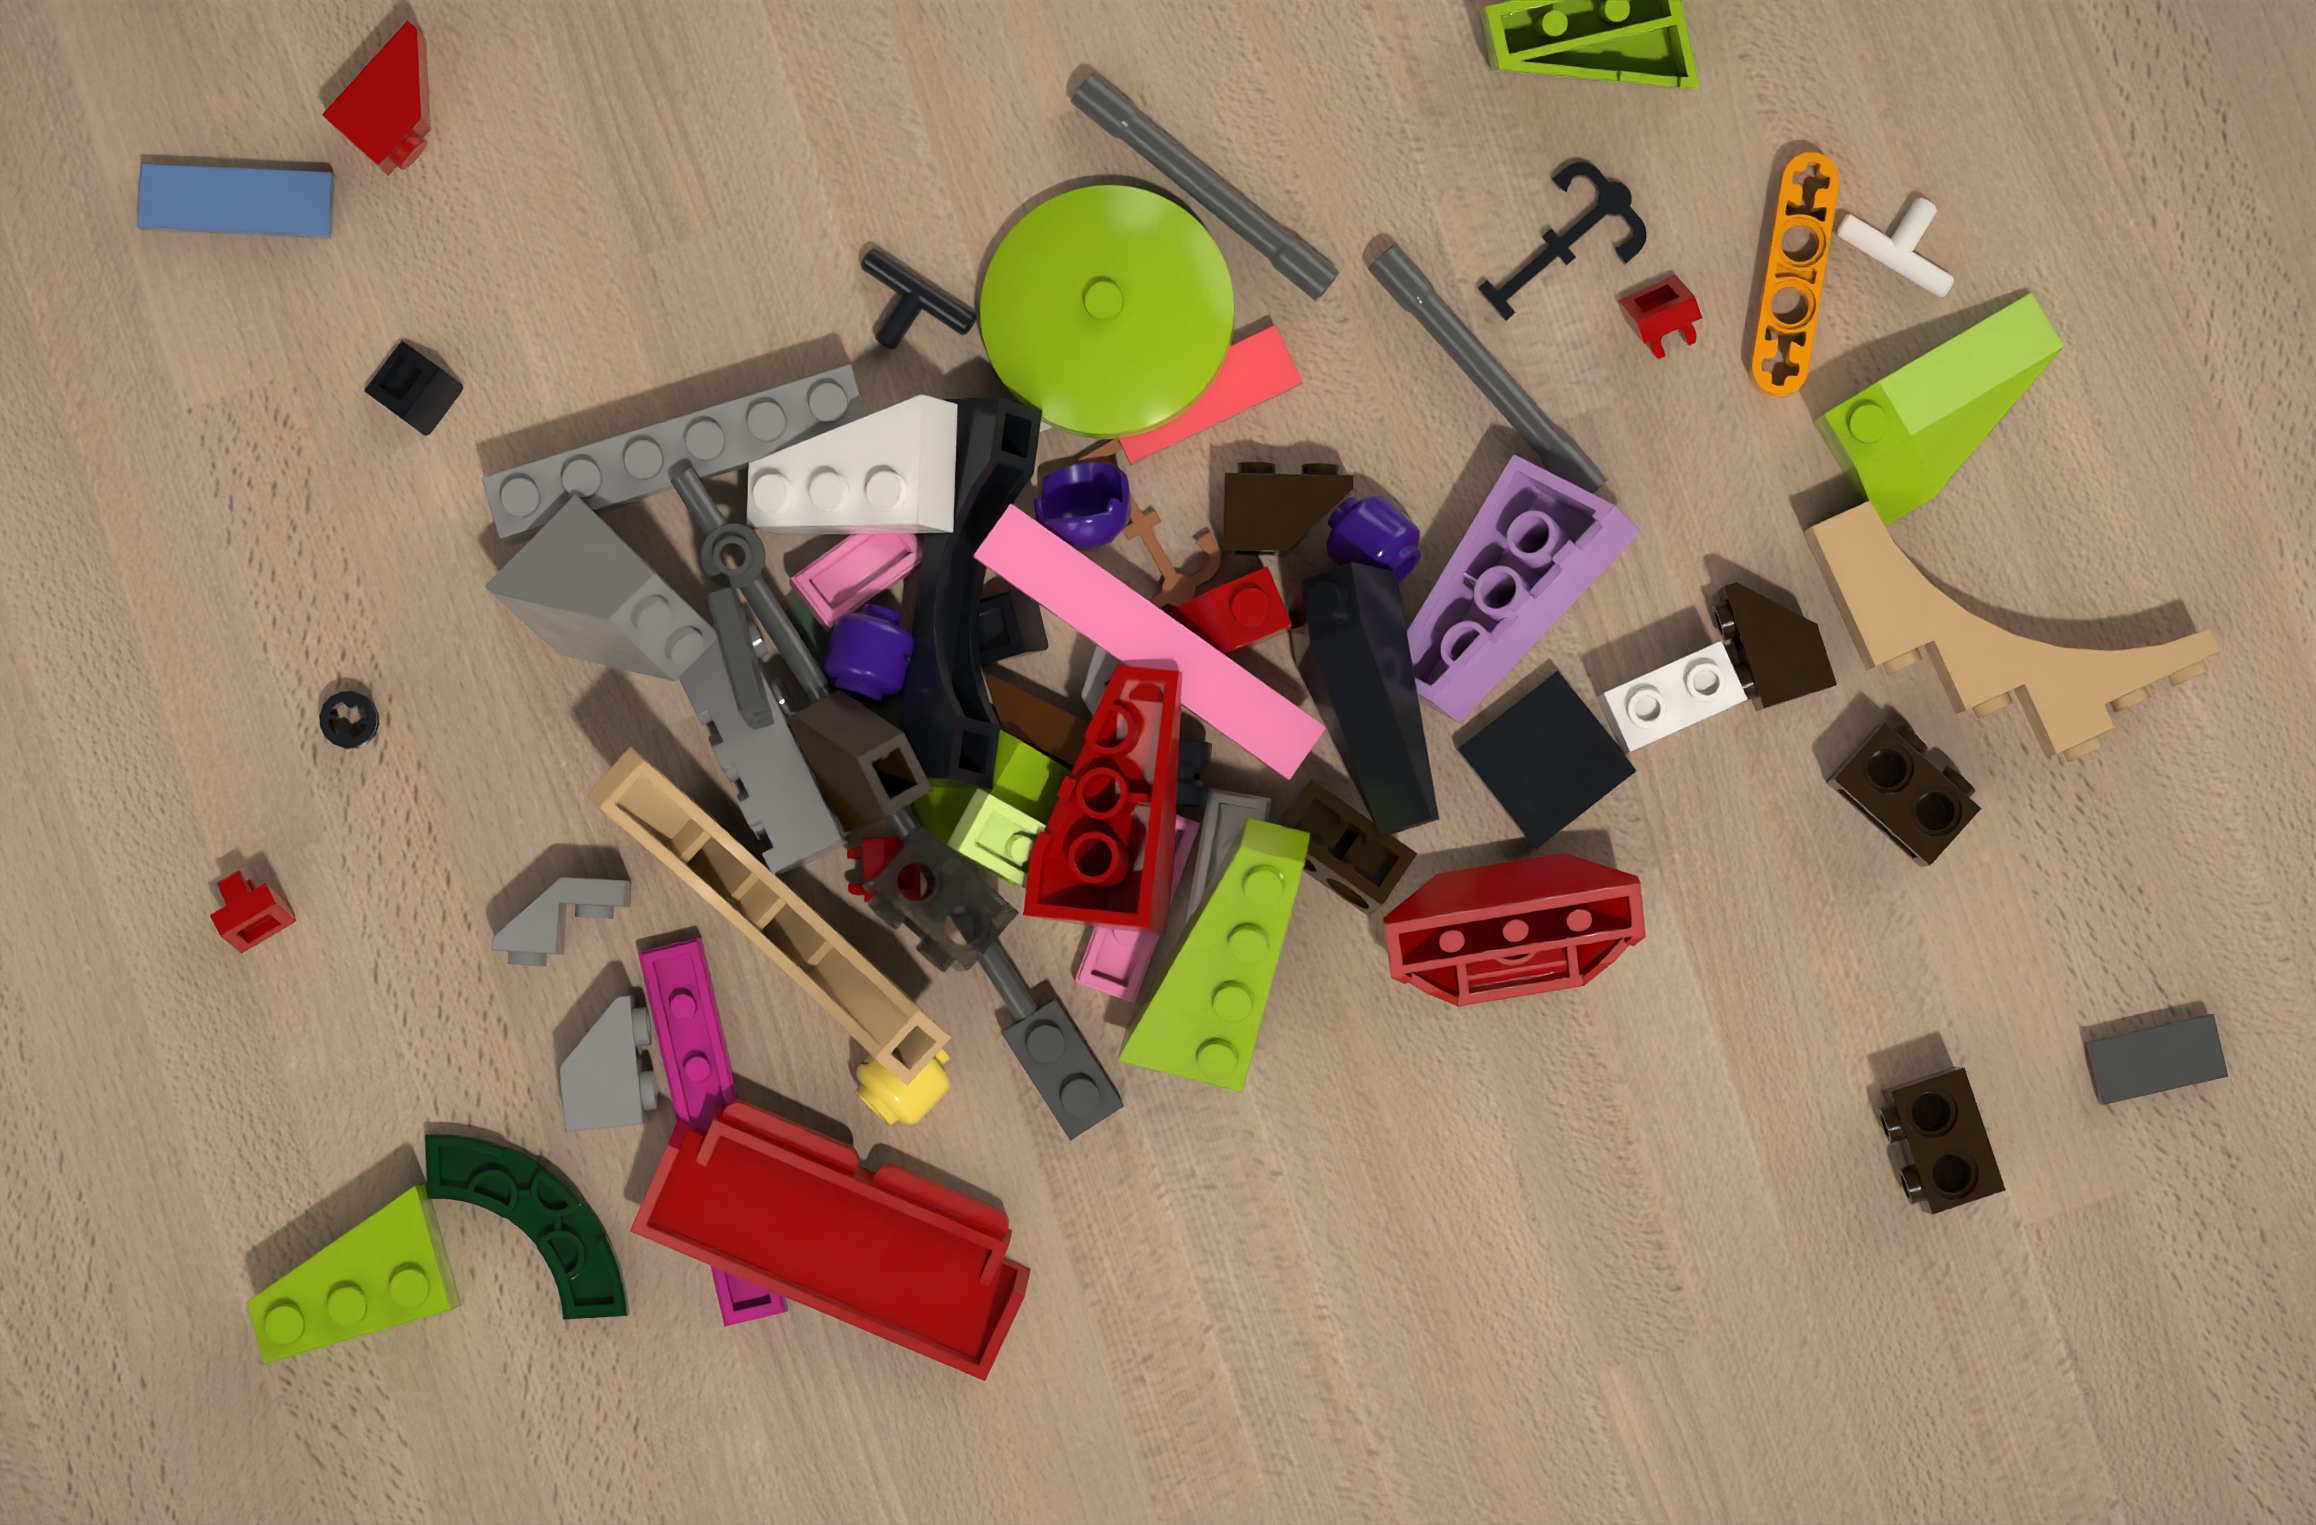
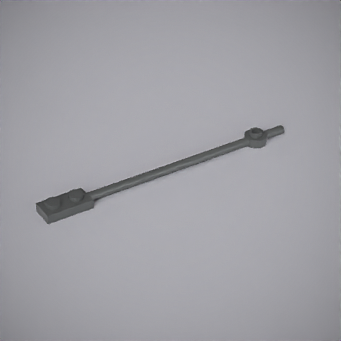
[670,467,1124,1141]

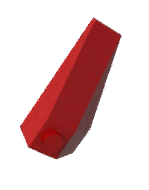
[1023,665,1182,935]

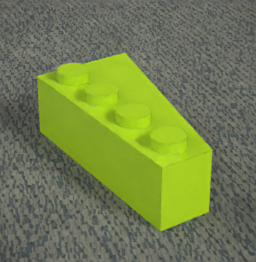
[1117,817,1310,1093]

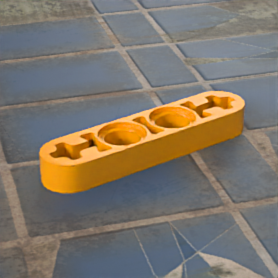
[1748,152,1839,399]

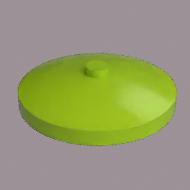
[980,185,1235,439]

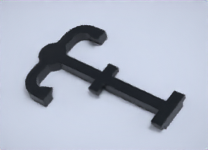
[1477,162,1647,321]

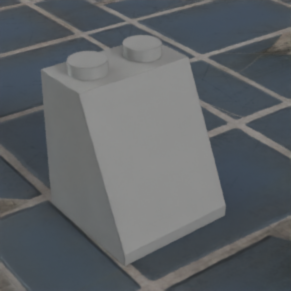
[485,494,718,682]

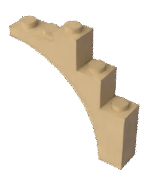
[1803,500,2221,762]
[586,747,952,1085]

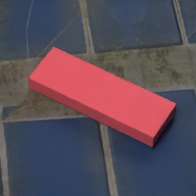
[1118,325,1303,466]

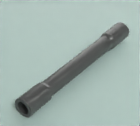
[1070,73,1340,302]
[1368,244,1608,494]

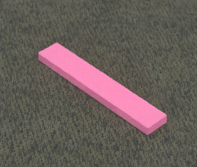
[973,504,1327,781]

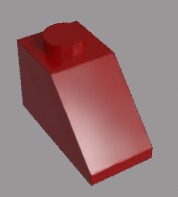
[322,20,431,176]
[1165,566,1293,657]

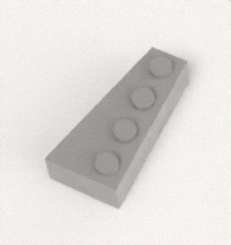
[679,619,850,877]

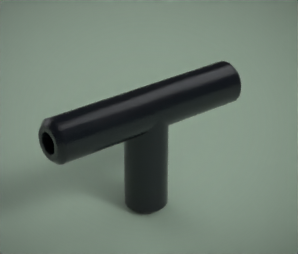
[861,248,977,350]

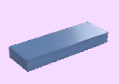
[137,164,335,239]

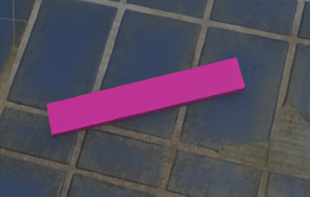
[638,937,788,1327]

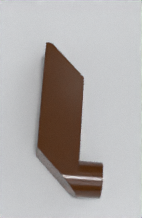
[986,674,1090,766]

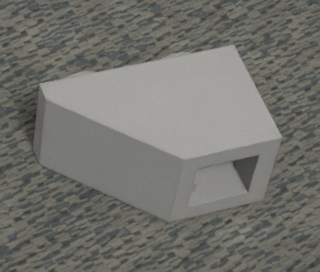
[559,995,658,1132]

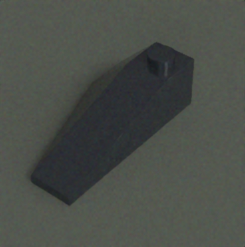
[1287,562,1439,836]

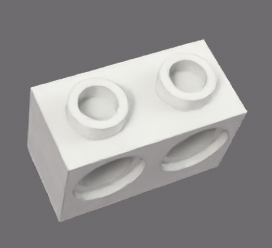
[1597,641,1748,755]

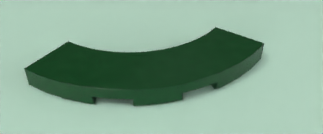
[425,1134,630,1320]

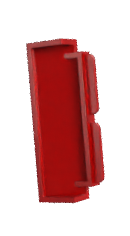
[630,1099,1031,1381]

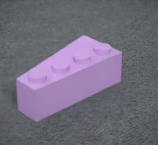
[1407,454,1641,724]

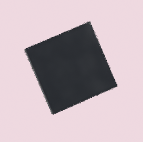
[1457,671,1637,850]

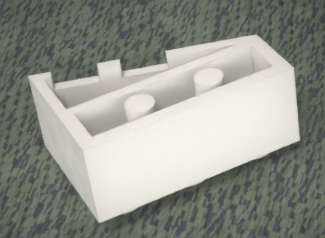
[746,394,958,535]

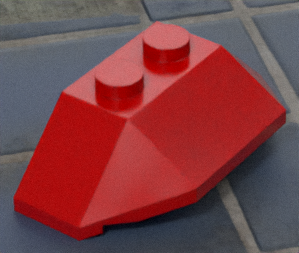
[1383,853,1646,1007]

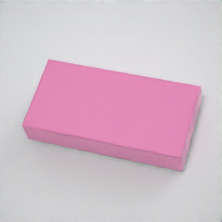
[789,533,924,634]

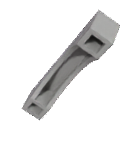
[481,364,868,546]

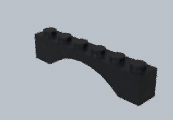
[899,397,1042,789]

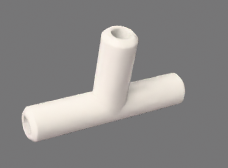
[1836,197,1954,298]

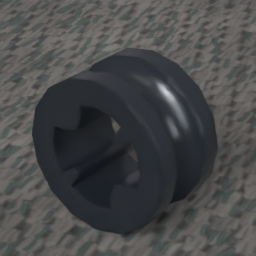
[319,691,379,749]

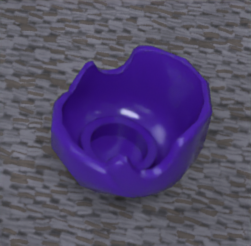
[1034,461,1131,551]

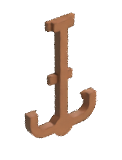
[1078,439,1221,609]

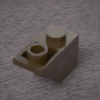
[1222,462,1353,556]
[1712,582,1837,712]
[786,690,933,833]

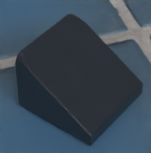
[364,341,463,436]
[978,590,1048,666]

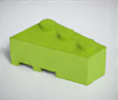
[1478,0,1700,90]
[246,1182,462,1365]

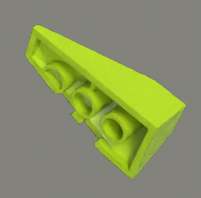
[1813,292,2064,527]

